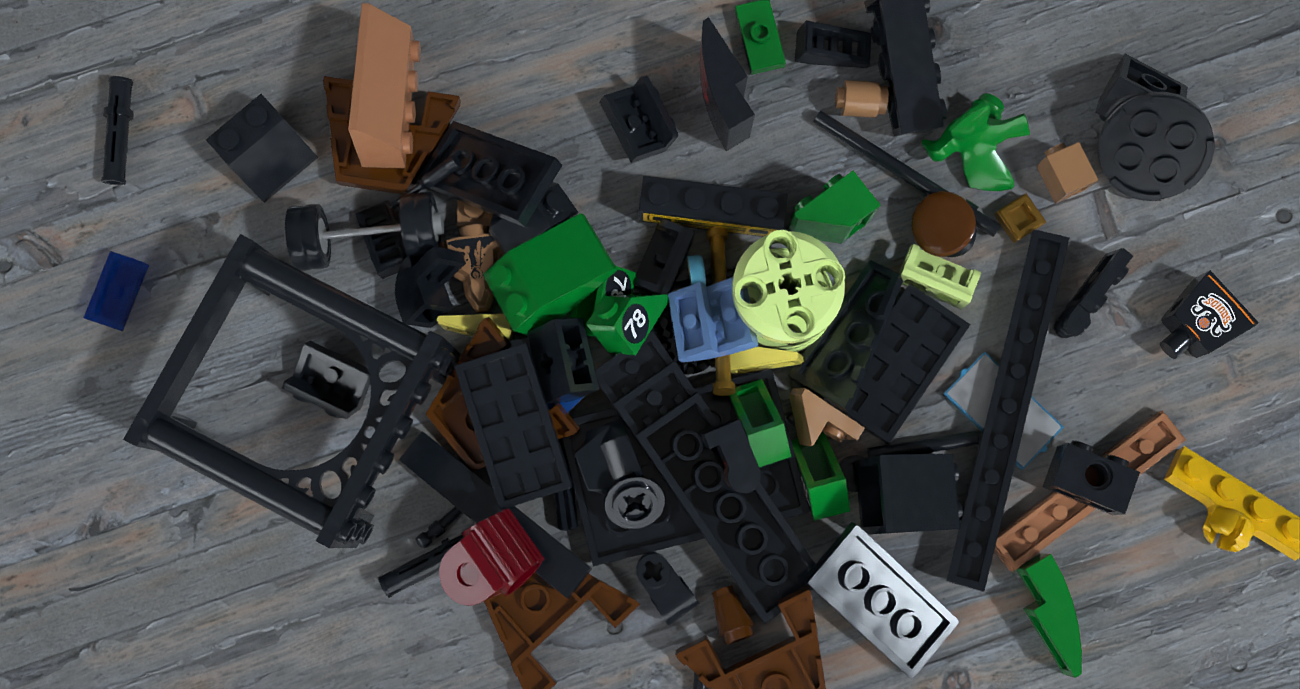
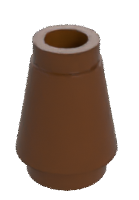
[712,585,754,645]

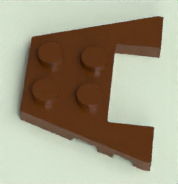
[323,76,461,195]
[426,317,580,471]
[484,573,640,689]
[675,586,826,689]

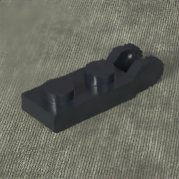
[1054,248,1133,338]

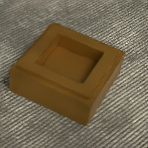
[994,193,1046,243]

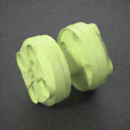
[732,230,845,352]

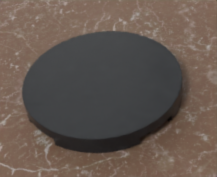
[1098,92,1215,201]

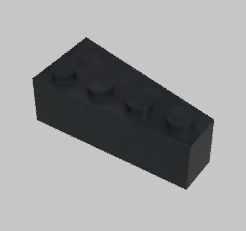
[864,0,947,137]

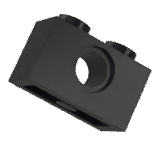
[1042,440,1140,516]

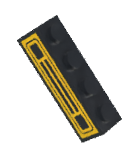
[639,176,788,237]

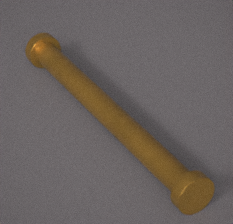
[706,227,735,396]

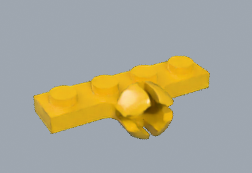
[1164,446,1300,561]

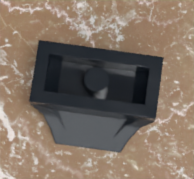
[574,418,644,497]

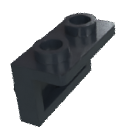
[599,75,678,163]
[282,340,370,419]

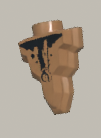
[439,224,504,313]

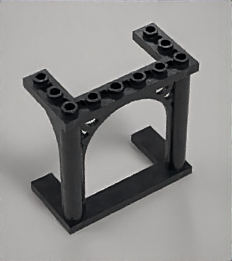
[123,234,461,548]

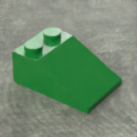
[483,213,618,335]

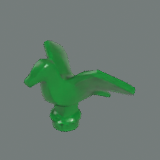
[921,93,1030,191]

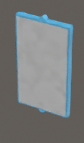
[943,352,1064,470]

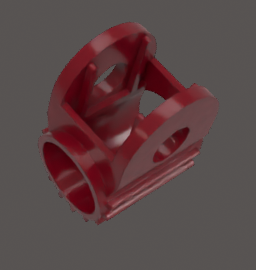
[439,508,544,606]

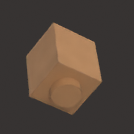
[1036,142,1098,204]

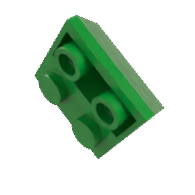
[787,170,881,244]

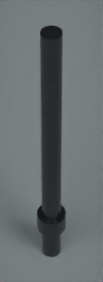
[813,110,1001,237]

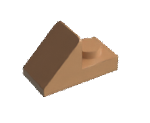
[789,388,865,446]

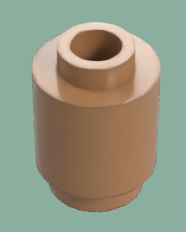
[835,80,889,118]

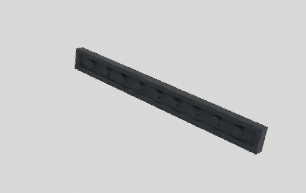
[946,229,1070,592]

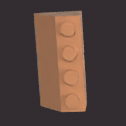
[348,3,421,168]

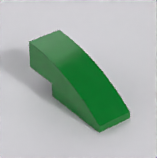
[1016,553,1082,678]

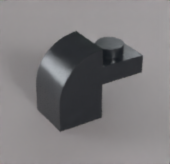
[395,246,466,328]

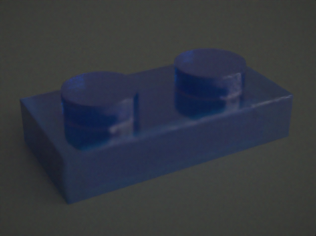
[83,251,149,332]

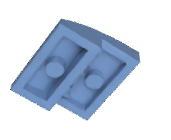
[668,277,758,362]

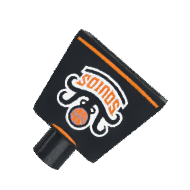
[1160,270,1259,359]

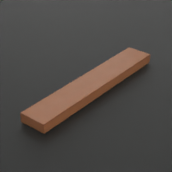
[994,411,1186,572]

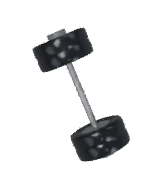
[284,192,444,271]

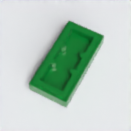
[734,0,786,75]

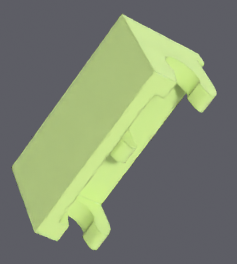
[899,244,981,309]

